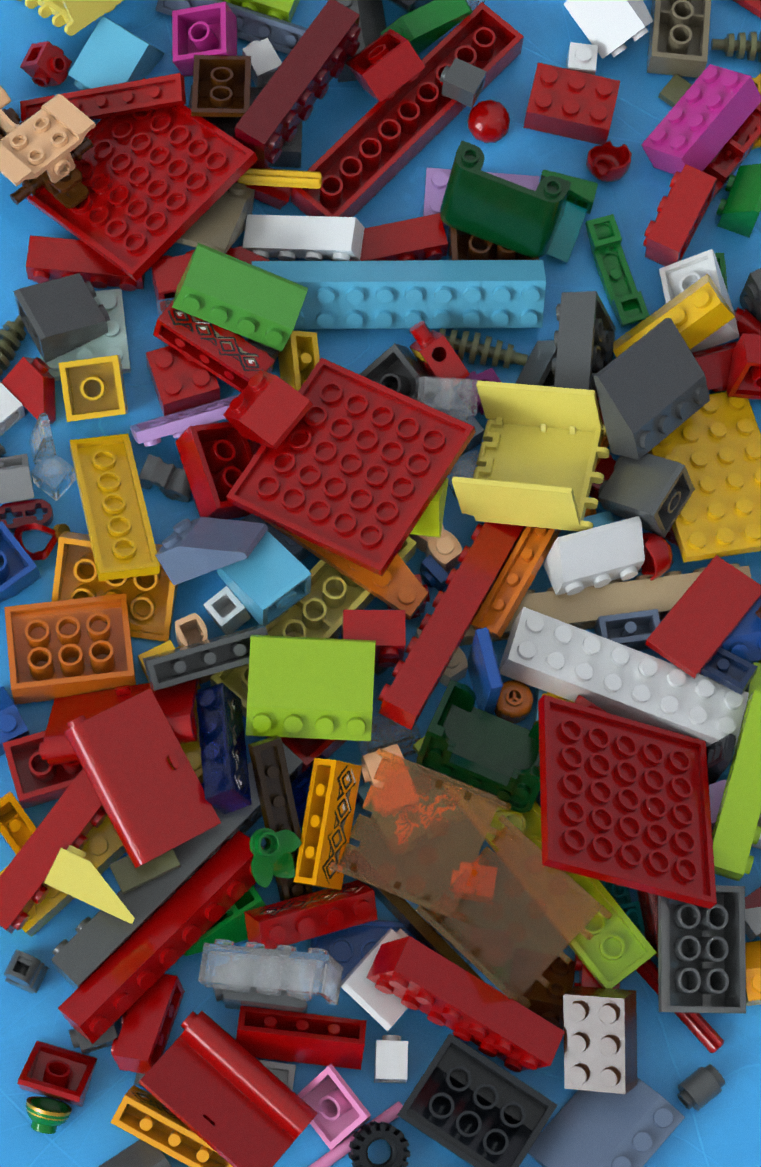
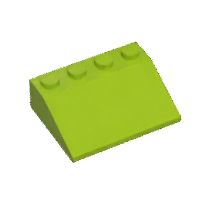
[246,635,376,741]

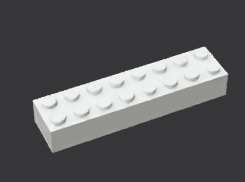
[499,607,749,748]

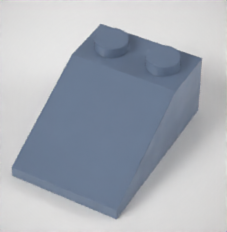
[155,517,268,585]

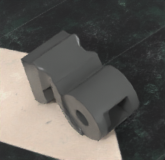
[139,454,192,502]
[4,949,49,994]

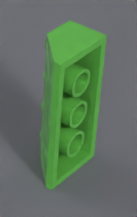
[172,243,308,352]

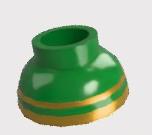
[26,1096,72,1134]

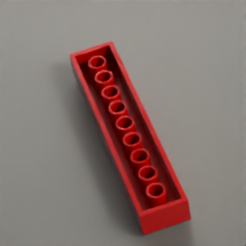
[290,2,524,217]

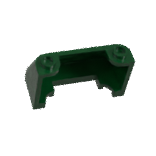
[440,140,571,258]
[416,679,540,813]

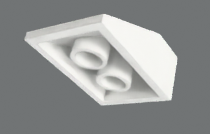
[659,249,739,352]

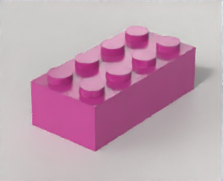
[641,64,761,174]

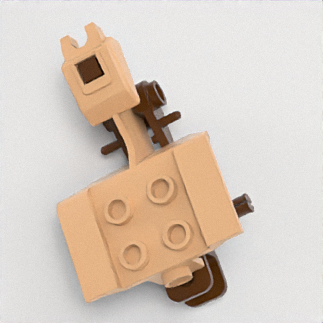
[0,85,96,209]

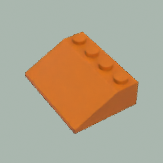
[4,593,136,705]

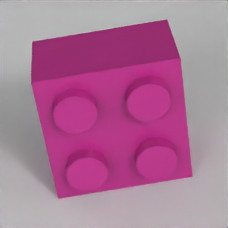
[172,2,237,77]

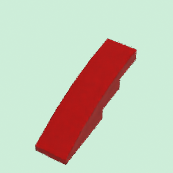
[703,105,761,200]

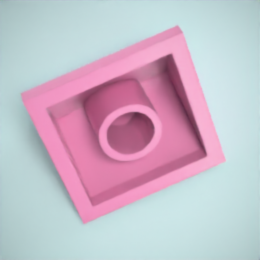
[297,1064,371,1150]

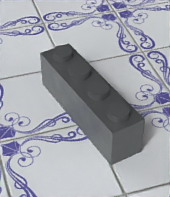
[143,625,268,691]

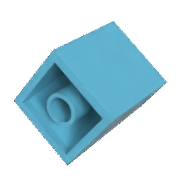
[68,15,164,90]
[217,531,312,626]

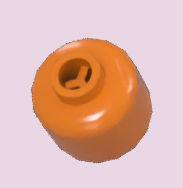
[494,680,533,723]

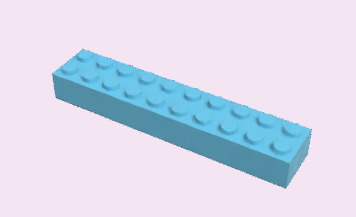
[252,260,546,329]

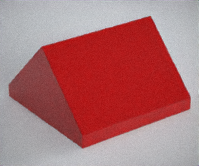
[17,1041,97,1107]

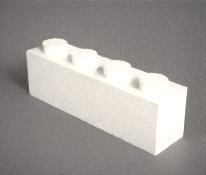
[242,214,365,261]

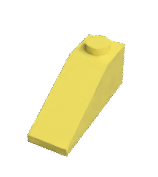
[44,845,135,924]

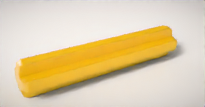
[237,168,322,189]

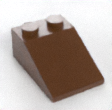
[191,55,251,117]

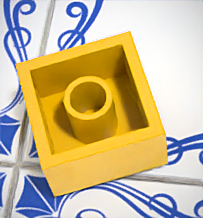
[58,355,128,422]

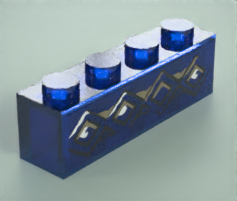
[196,683,252,815]

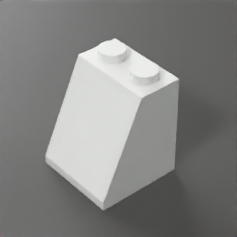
[564,0,653,59]
[339,928,408,1031]

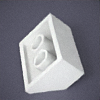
[543,516,645,596]

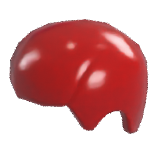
[468,100,510,143]
[586,141,632,182]
[641,532,673,581]

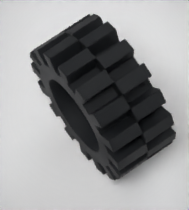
[349,1121,410,1167]

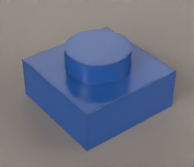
[420,555,449,591]

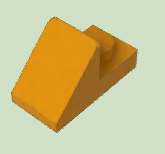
[0,791,37,855]

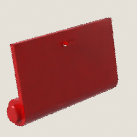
[39,678,199,766]
[64,688,221,869]
[138,1011,318,1167]

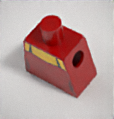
[409,321,470,391]

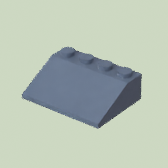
[528,1077,685,1167]

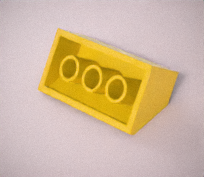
[613,274,735,357]

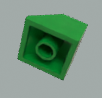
[716,164,761,237]

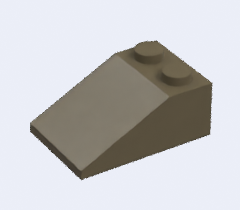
[175,182,255,254]

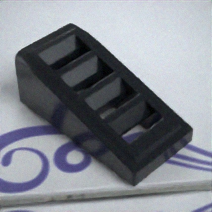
[706,734,736,785]

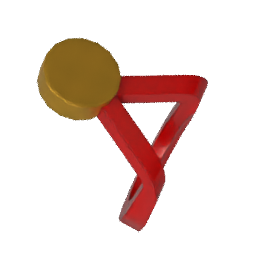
[14,523,70,560]

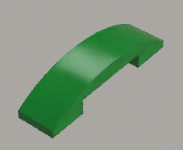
[585,214,649,327]

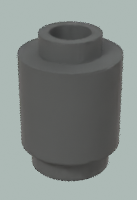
[677,1064,725,1111]

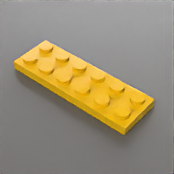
[70,434,160,581]

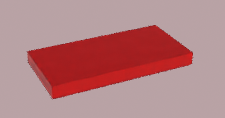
[645,555,761,679]

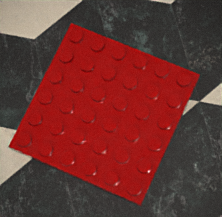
[26,78,258,281]
[226,357,476,576]
[538,695,717,909]

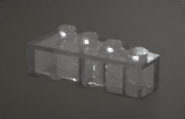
[198,939,343,1005]

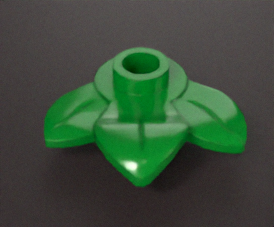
[250,828,302,888]

